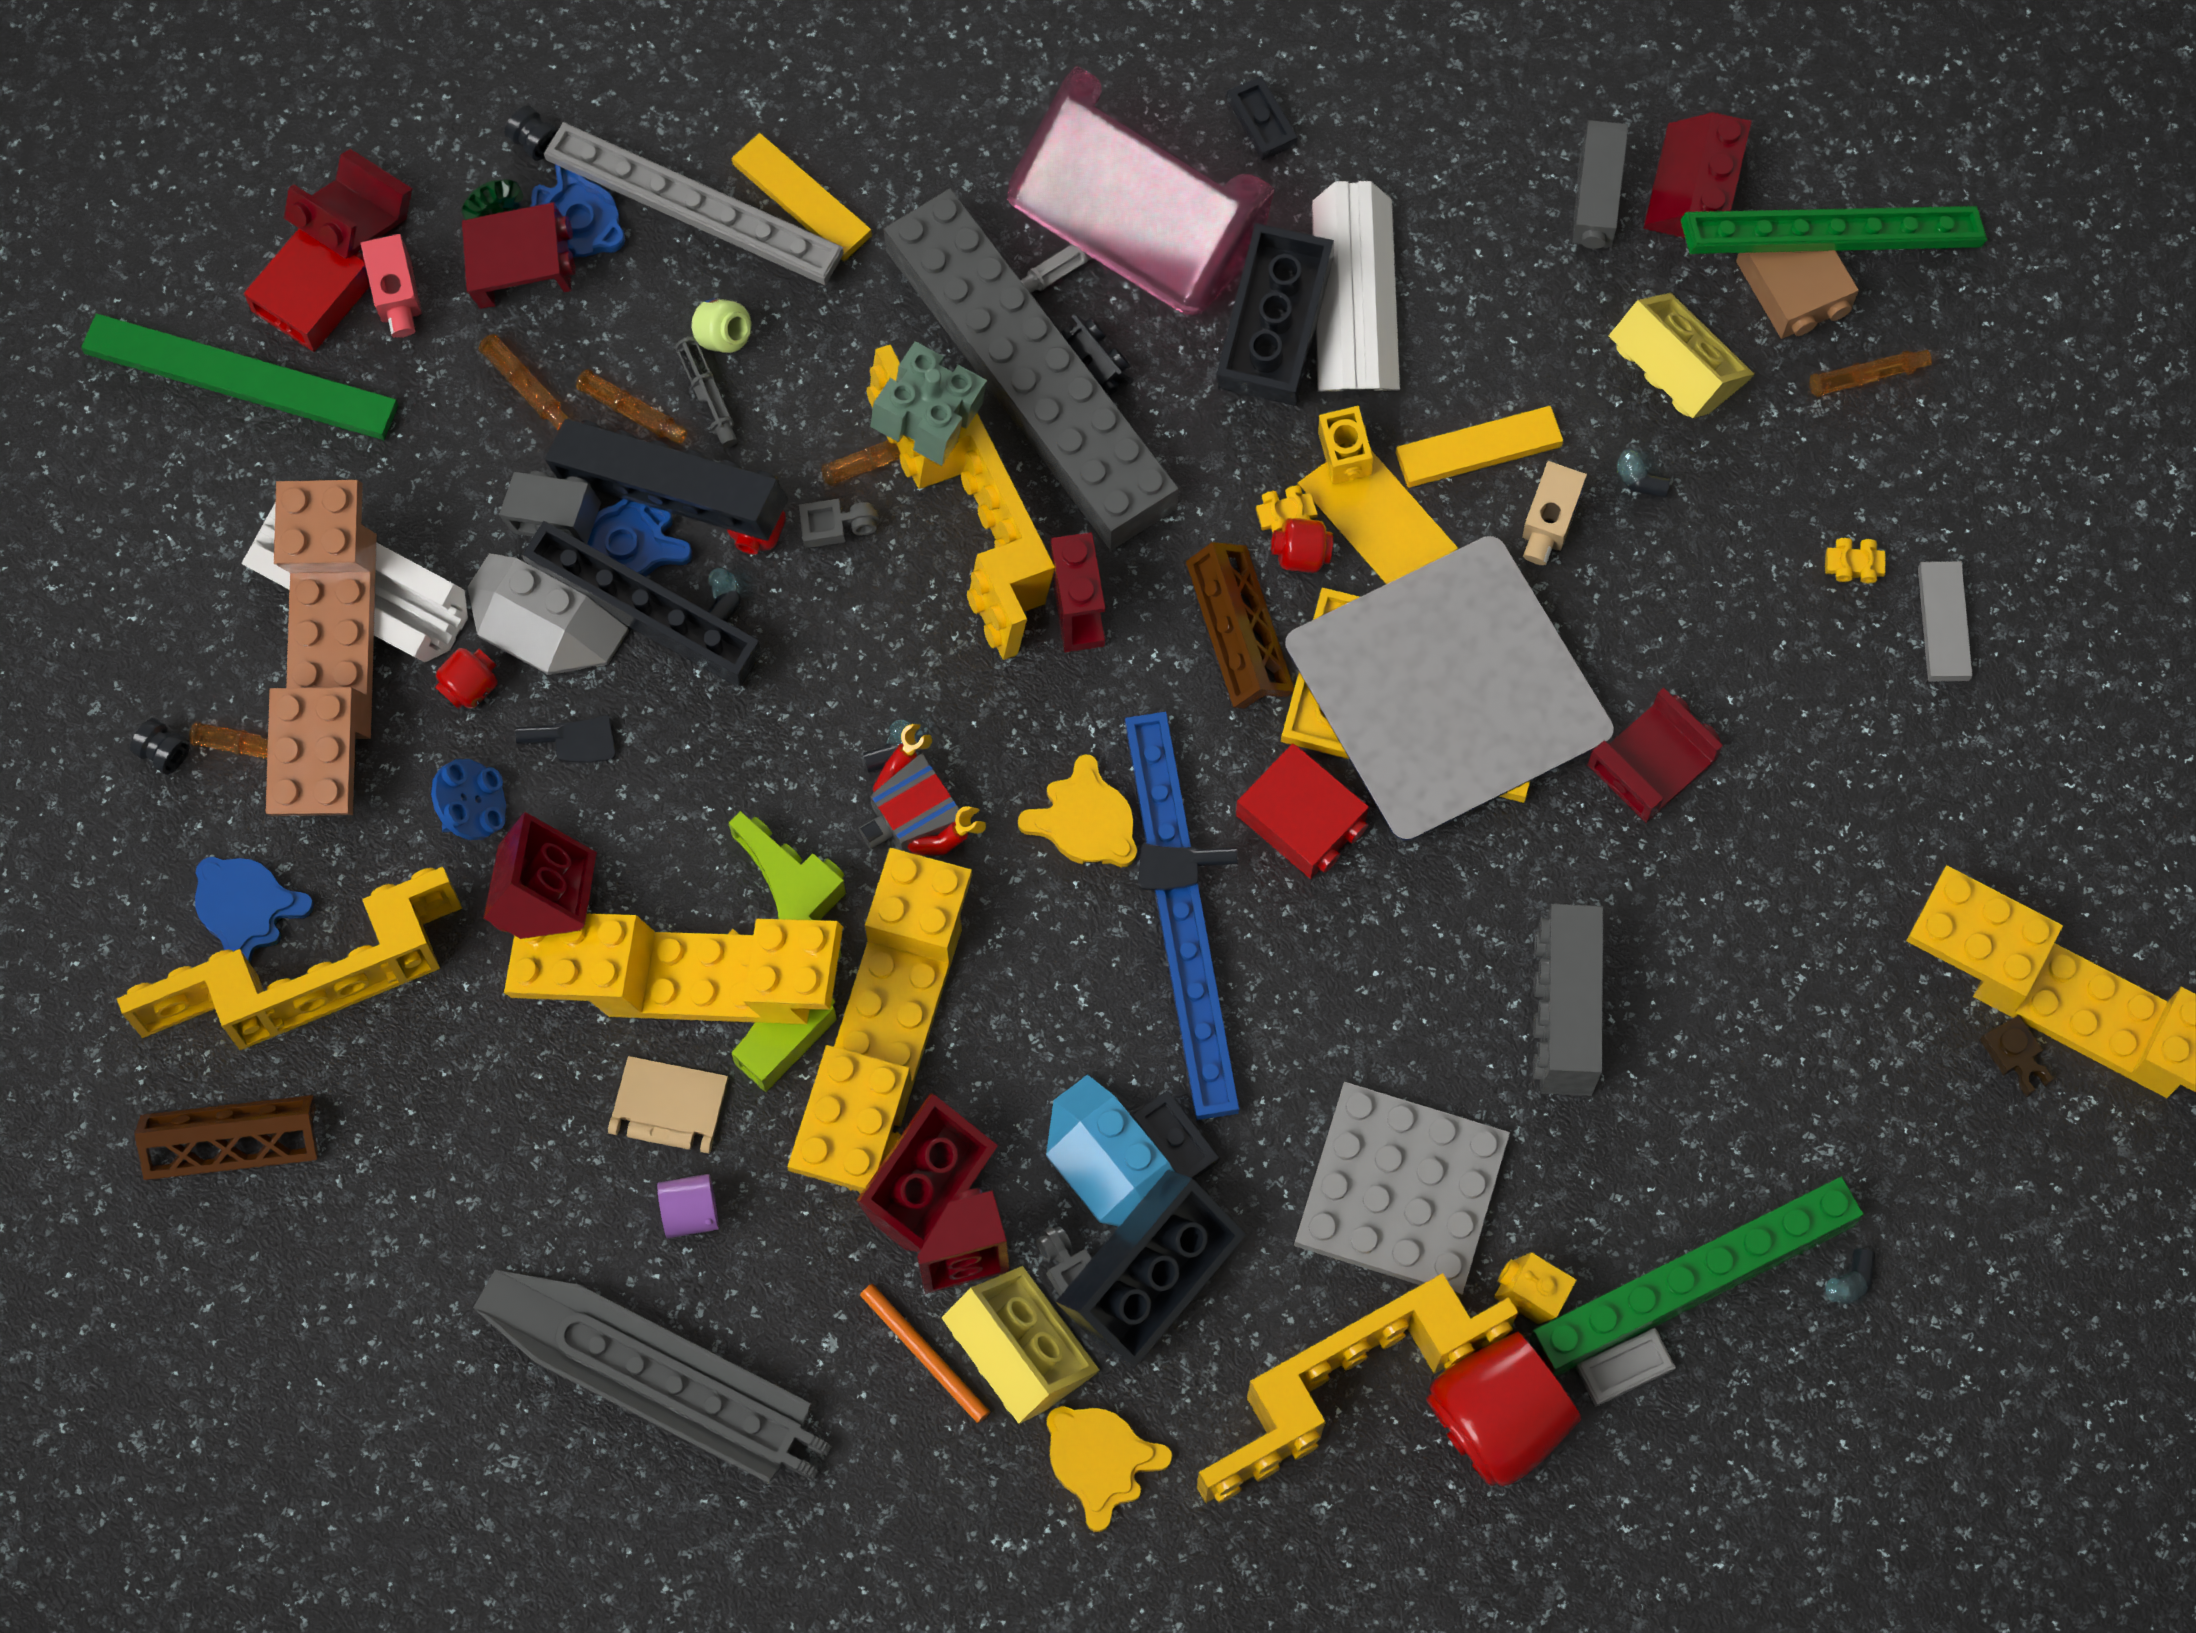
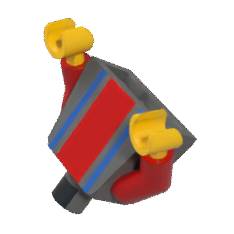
[858,724,986,856]

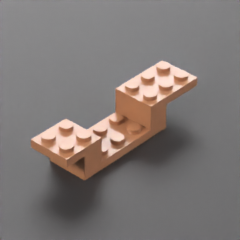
[266,480,377,816]

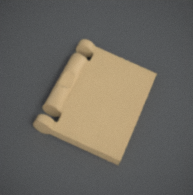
[608,1056,729,1154]

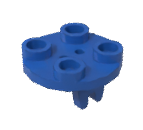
[431,759,506,840]

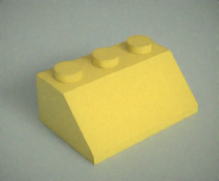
[1609,293,1754,418]
[942,1266,1100,1424]

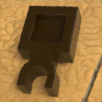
[1980,1015,2054,1097]

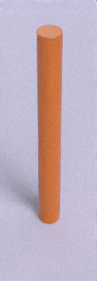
[860,1284,990,1424]

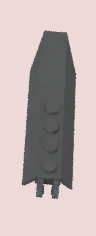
[473,1270,832,1483]

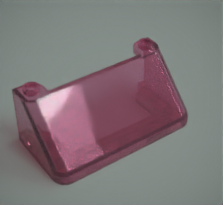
[1007,65,1275,315]

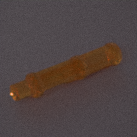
[479,334,569,430]
[1809,350,1932,397]
[576,369,688,445]
[821,440,901,486]
[189,721,268,759]

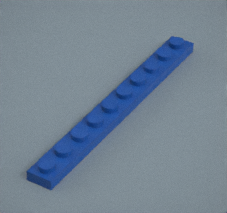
[1125,712,1239,1120]

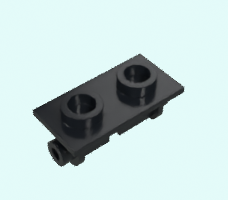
[1061,314,1134,395]

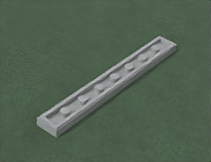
[544,122,844,285]

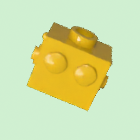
[1318,406,1373,484]
[1494,1252,1576,1324]

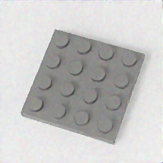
[1294,1082,1510,1298]

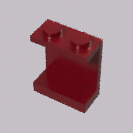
[284,149,412,259]
[462,202,576,309]
[1051,532,1105,653]
[1588,688,1723,823]

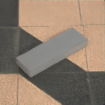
[1918,561,1972,682]

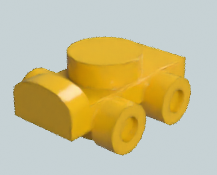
[1256,485,1317,533]
[1825,538,1885,583]

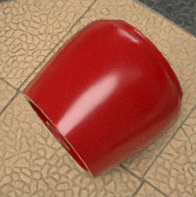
[1426,1332,1582,1486]

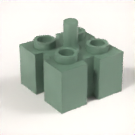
[870,341,987,466]

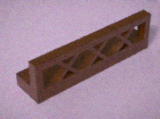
[1186,542,1294,708]
[134,1095,318,1180]

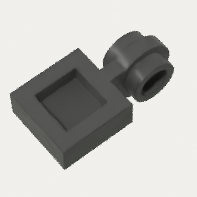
[799,499,880,548]
[1036,1226,1092,1296]

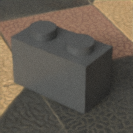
[499,471,601,544]

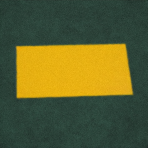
[1298,453,1458,584]

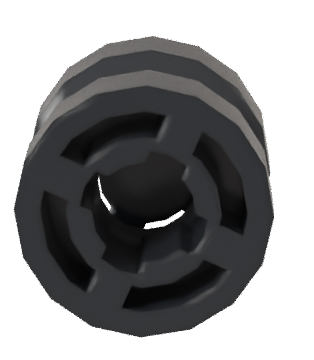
[504,105,559,161]
[130,718,190,775]

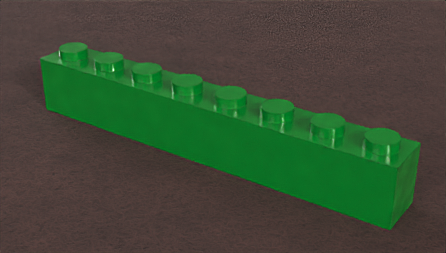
[1528,1176,1864,1377]

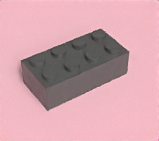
[1533,904,1603,1096]

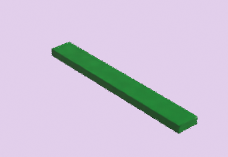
[1681,206,1987,254]
[81,313,399,440]

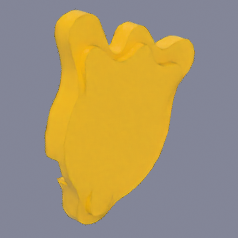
[1018,754,1137,867]
[1047,1406,1172,1532]

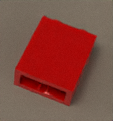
[244,229,370,352]
[1236,743,1369,879]

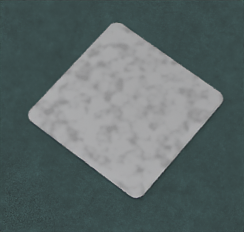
[1285,536,1613,840]

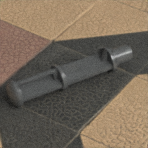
[675,337,738,448]

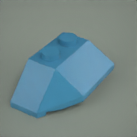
[1046,1075,1175,1226]

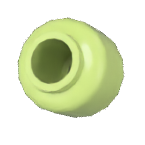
[691,298,752,353]

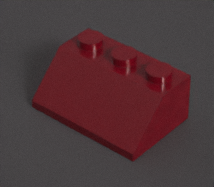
[1643,112,1751,238]
[484,812,597,939]
[856,1094,998,1252]
[917,1188,1009,1294]

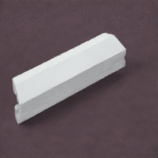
[1312,181,1400,391]
[241,502,468,663]

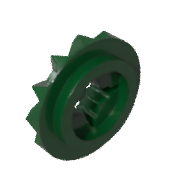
[462,179,524,220]

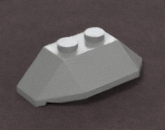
[468,553,629,675]

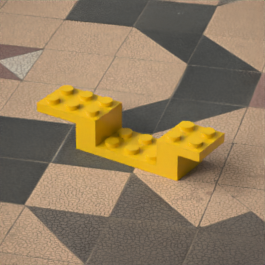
[867,344,1055,660]
[787,848,972,1192]
[1906,865,2196,1098]
[117,867,462,1050]
[504,914,843,1024]
[1197,1273,1518,1503]

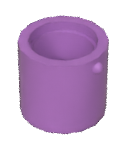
[657,1174,719,1239]

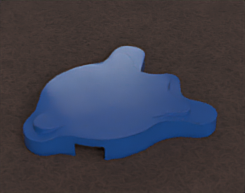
[530,164,625,257]
[587,499,693,577]
[195,857,314,963]

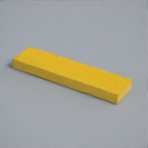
[732,133,872,261]
[1396,406,1563,488]

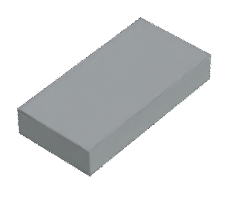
[1575,1328,1676,1407]

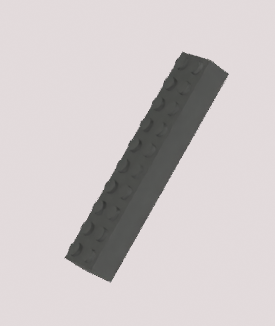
[884,189,1179,551]

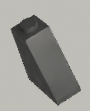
[1572,120,1628,249]

